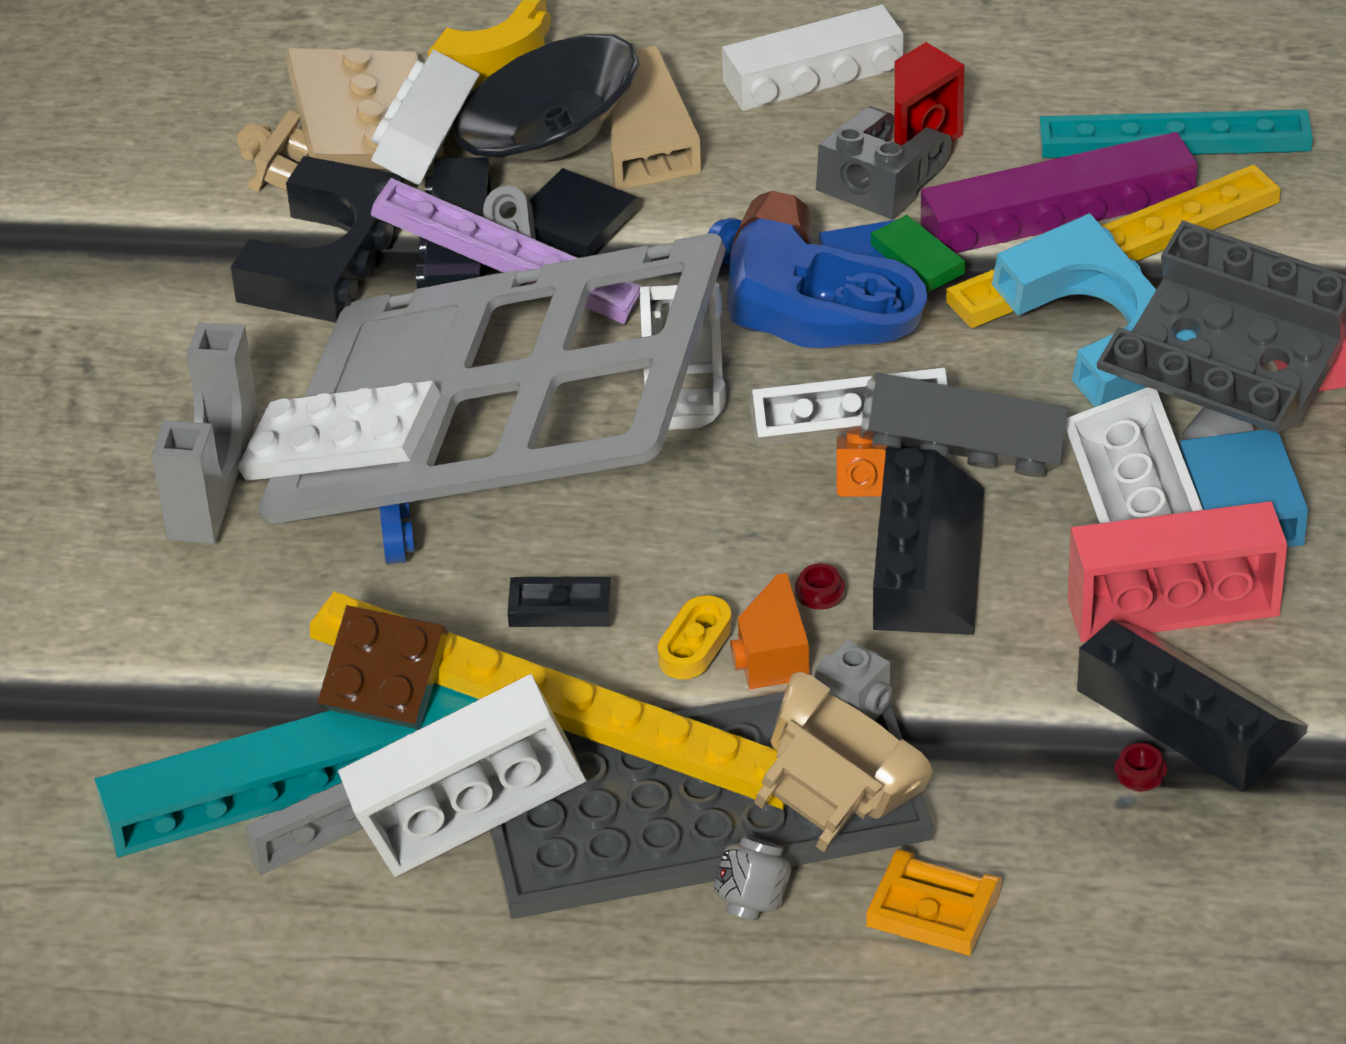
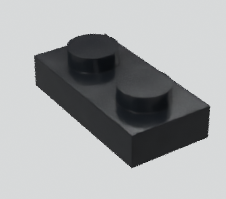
[507,577,612,627]

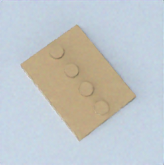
[286,48,445,170]

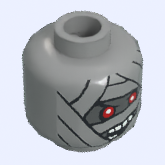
[714,836,791,920]

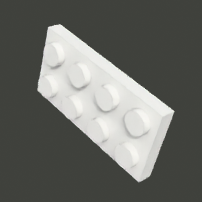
[237,381,441,481]

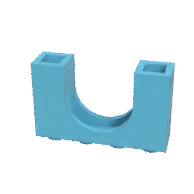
[992,213,1197,407]

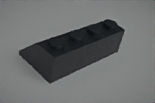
[873,448,984,635]
[1077,620,1308,792]

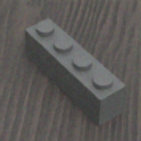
[859,372,1068,477]

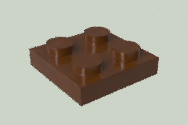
[317,605,449,730]

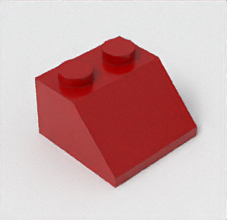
[894,42,964,146]

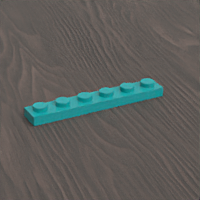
[1039,109,1313,158]

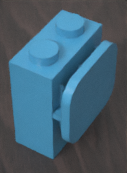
[1179,429,1308,547]

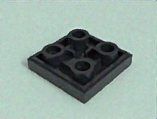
[511,168,638,257]

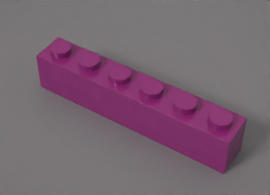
[921,132,1198,254]

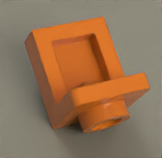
[836,429,886,497]

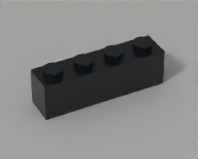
[416,157,492,289]

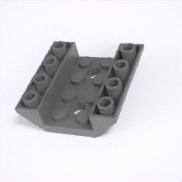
[1096,220,1346,433]

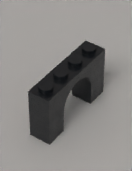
[231,156,404,323]

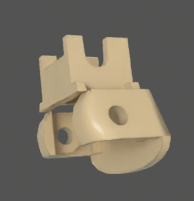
[754,672,934,853]

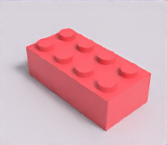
[1067,501,1287,642]

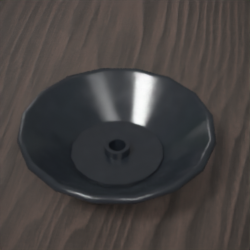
[452,34,640,160]

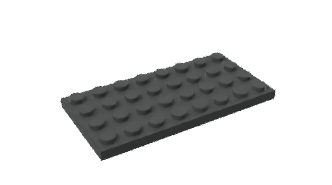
[490,692,933,919]

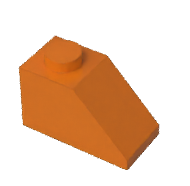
[730,573,809,690]

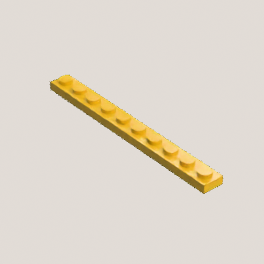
[309,591,786,809]

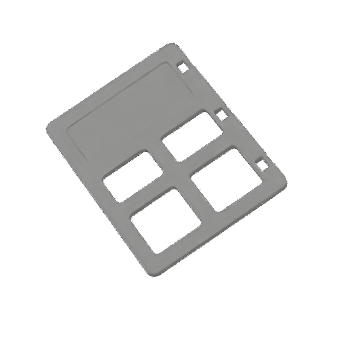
[258,233,726,524]

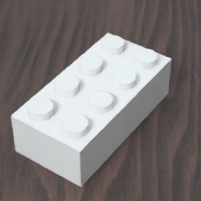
[338,674,586,877]

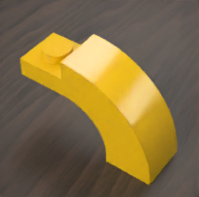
[428,0,551,90]

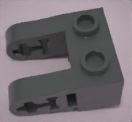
[816,106,952,220]

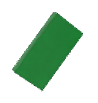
[871,215,965,292]

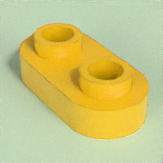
[657,595,732,679]

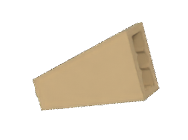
[611,45,701,190]

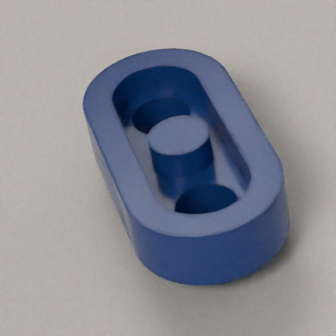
[379,502,414,565]

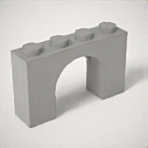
[152,322,258,544]

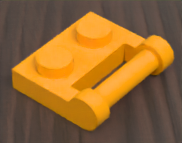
[866,849,1002,956]

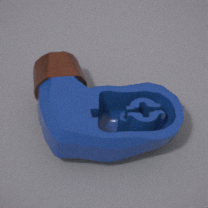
[727,191,927,348]

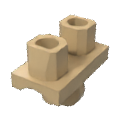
[237,109,309,193]

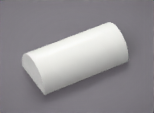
[1066,387,1203,523]

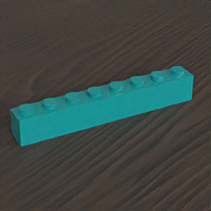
[94,683,480,858]

